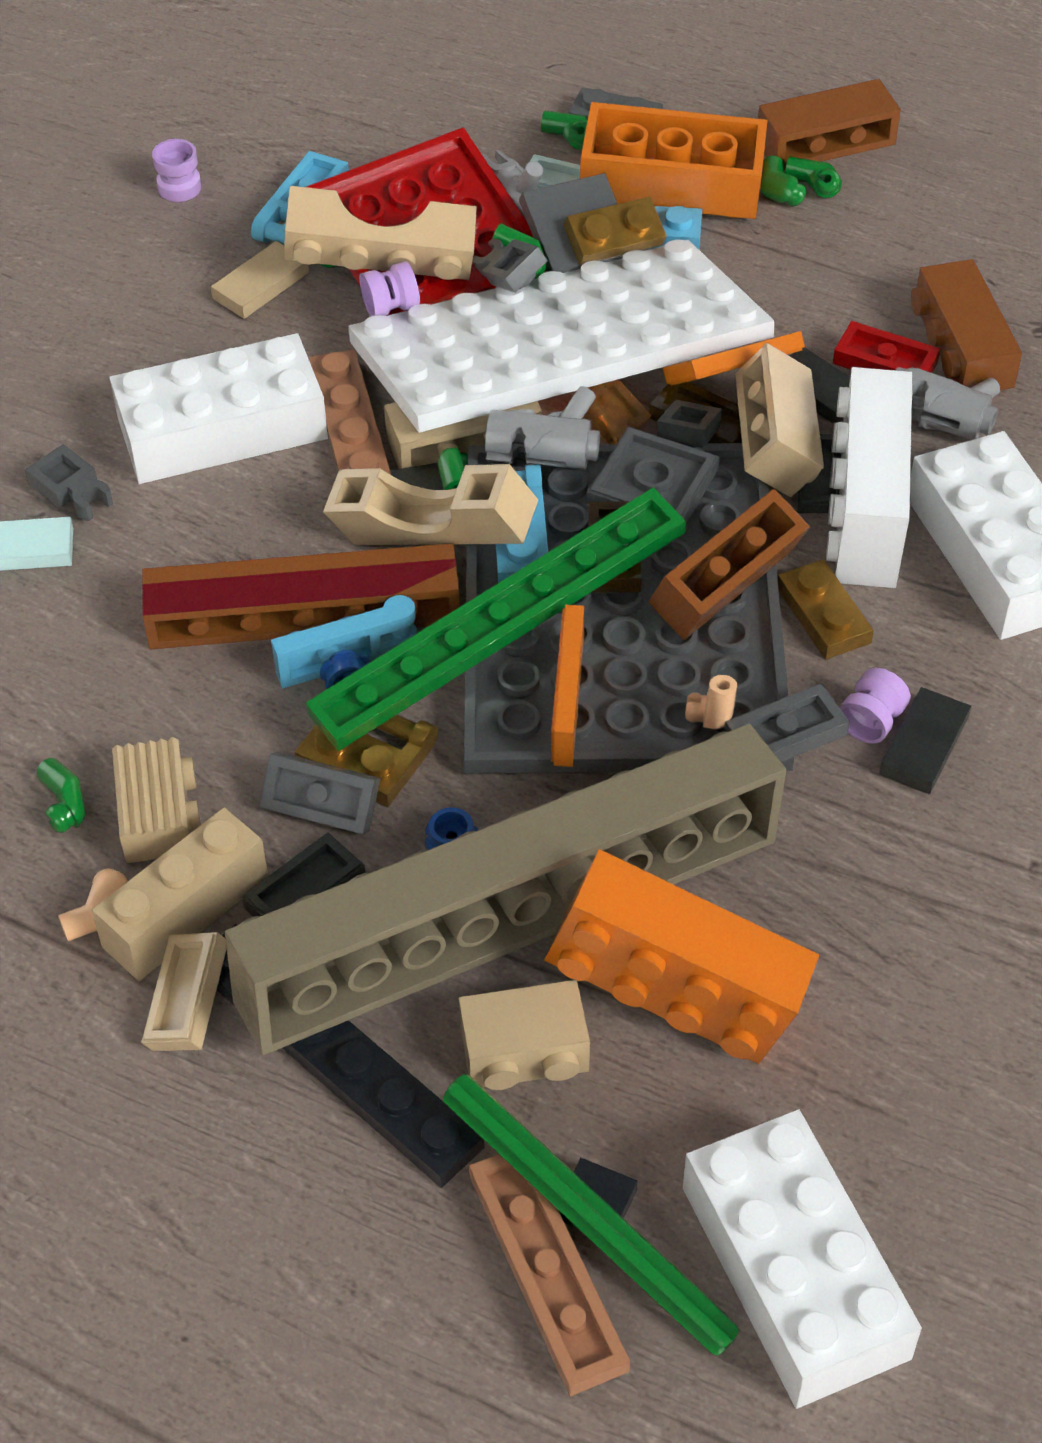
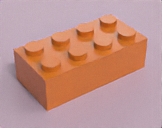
[580,102,768,219]
[544,849,819,1064]

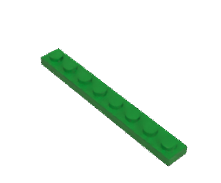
[305,487,686,751]

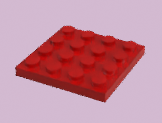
[306,127,547,316]

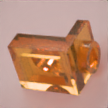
[571,379,652,444]

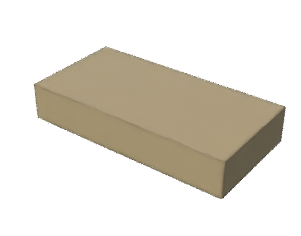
[211,241,309,319]
[141,932,227,1051]

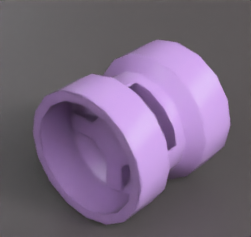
[152,138,201,202]
[359,261,420,317]
[839,667,911,744]

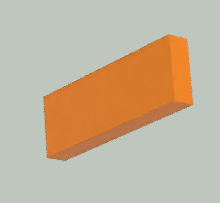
[663,331,805,386]
[551,605,584,767]

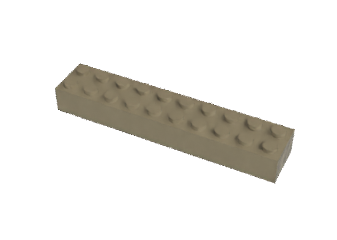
[225,723,786,1056]

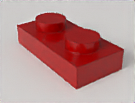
[832,320,941,373]

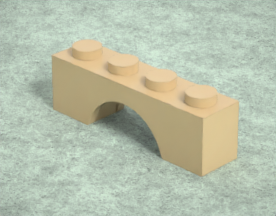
[284,186,477,280]
[323,464,538,545]

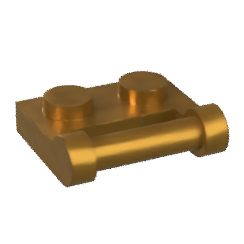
[294,715,438,808]

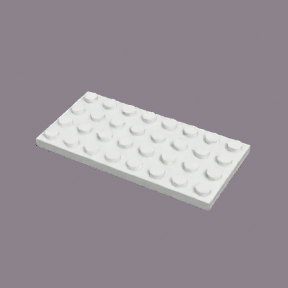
[348,240,774,433]

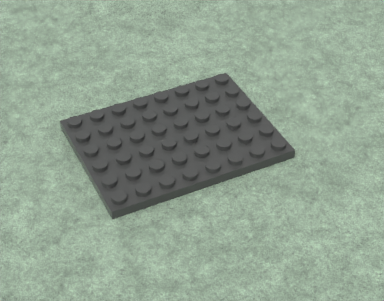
[464,443,794,774]

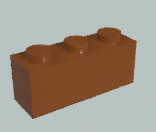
[758,79,901,170]
[911,259,1022,390]
[648,489,810,640]

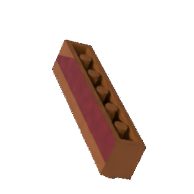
[142,543,460,650]

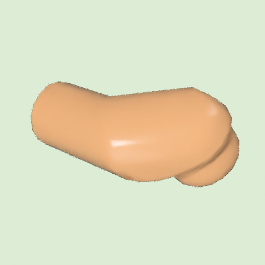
[685,675,737,729]
[58,868,128,942]

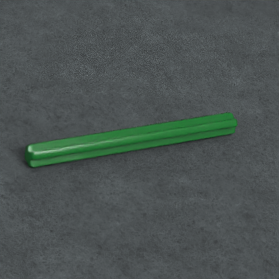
[443,1074,740,1356]

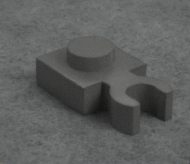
[472,239,548,293]
[25,444,113,521]

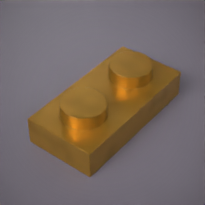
[563,197,667,265]
[777,559,874,660]

